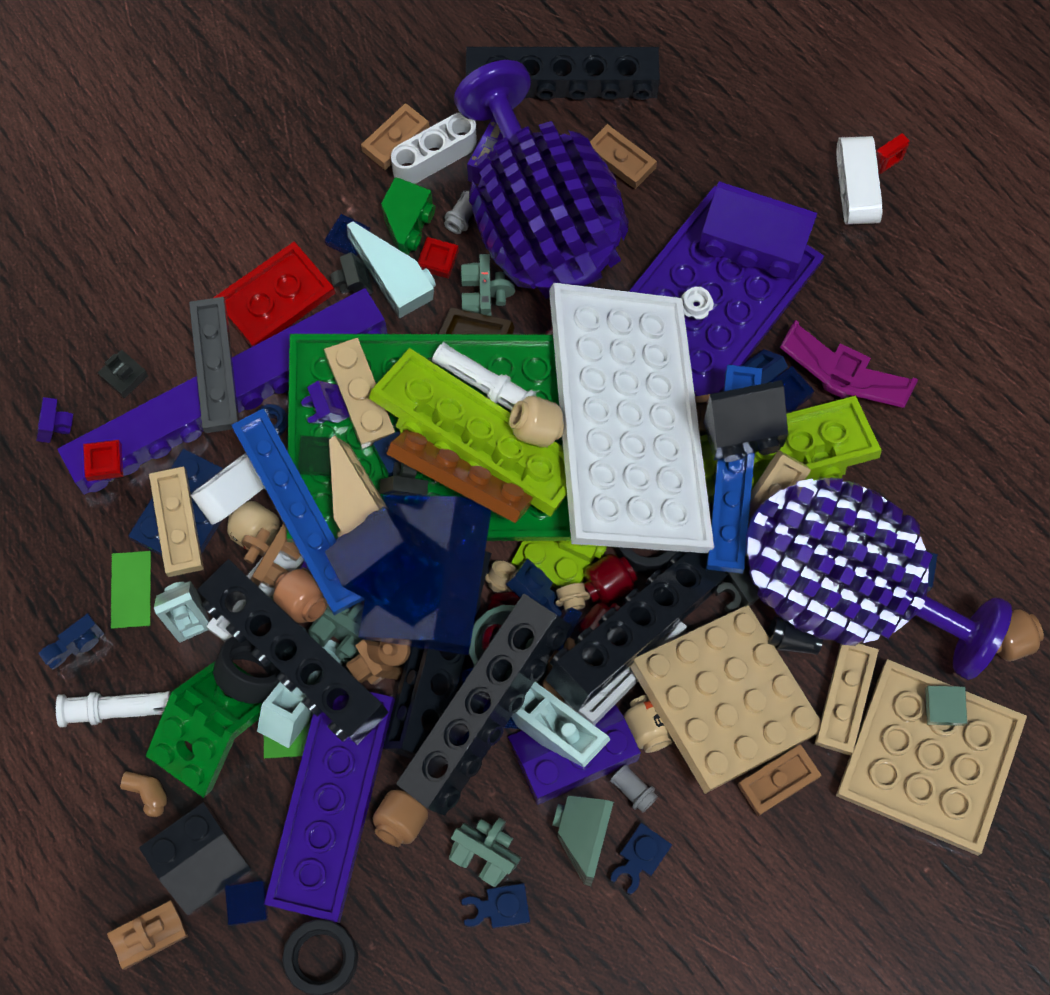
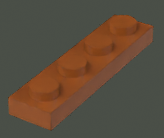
[387,430,534,523]

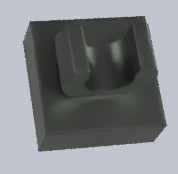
[330,252,374,294]
[98,350,149,399]
[379,462,428,498]
[714,571,759,612]

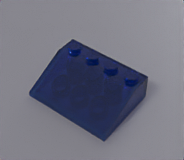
[358,495,492,655]

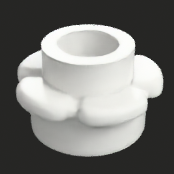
[681,287,714,320]

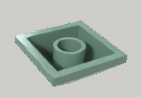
[552,796,614,886]

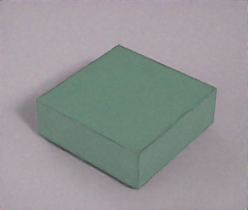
[925,686,967,726]

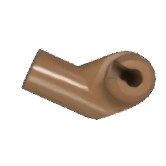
[120,771,167,817]

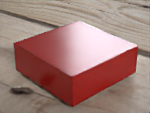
[876,133,910,174]
[418,237,459,279]
[83,440,123,481]

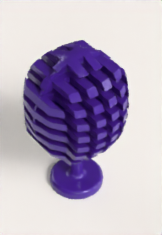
[454,60,629,299]
[745,478,1012,680]

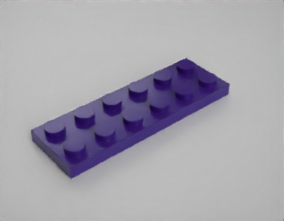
[264,692,395,922]

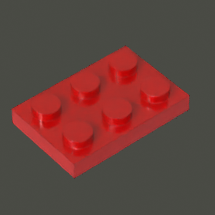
[213,241,336,347]

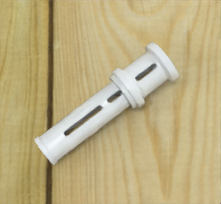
[432,342,536,411]
[56,691,171,727]

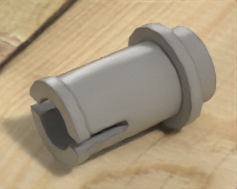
[444,191,473,234]
[610,764,658,813]

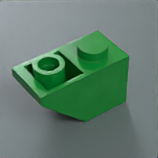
[381,177,436,256]

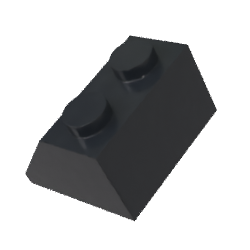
[704,380,788,462]
[139,802,252,916]

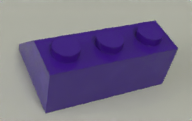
[699,181,817,280]
[508,705,641,805]

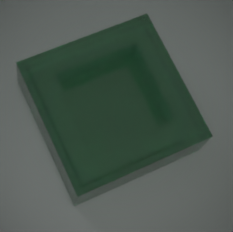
[298,436,331,476]

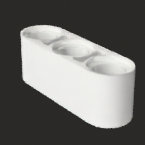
[391,113,477,184]
[836,136,882,224]
[190,453,264,525]

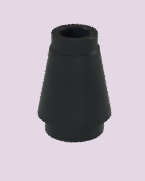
[767,616,823,655]

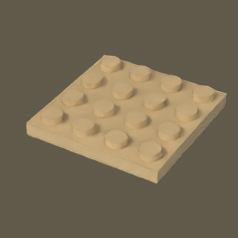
[630,605,821,794]
[836,659,1027,856]

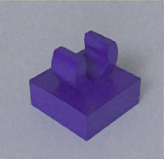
[301,380,350,424]
[36,397,73,443]

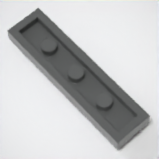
[189,297,239,433]

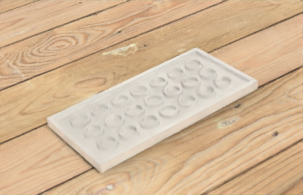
[549,283,714,553]

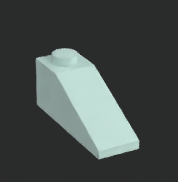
[347,222,436,318]
[154,581,210,643]
[257,640,343,748]
[511,682,610,767]

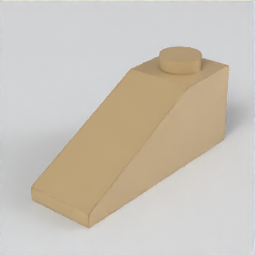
[329,436,401,556]

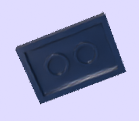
[128,449,223,557]

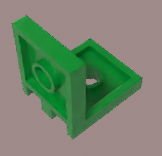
[146,661,263,798]

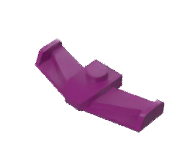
[780,320,918,408]

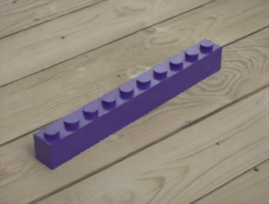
[57,288,388,495]

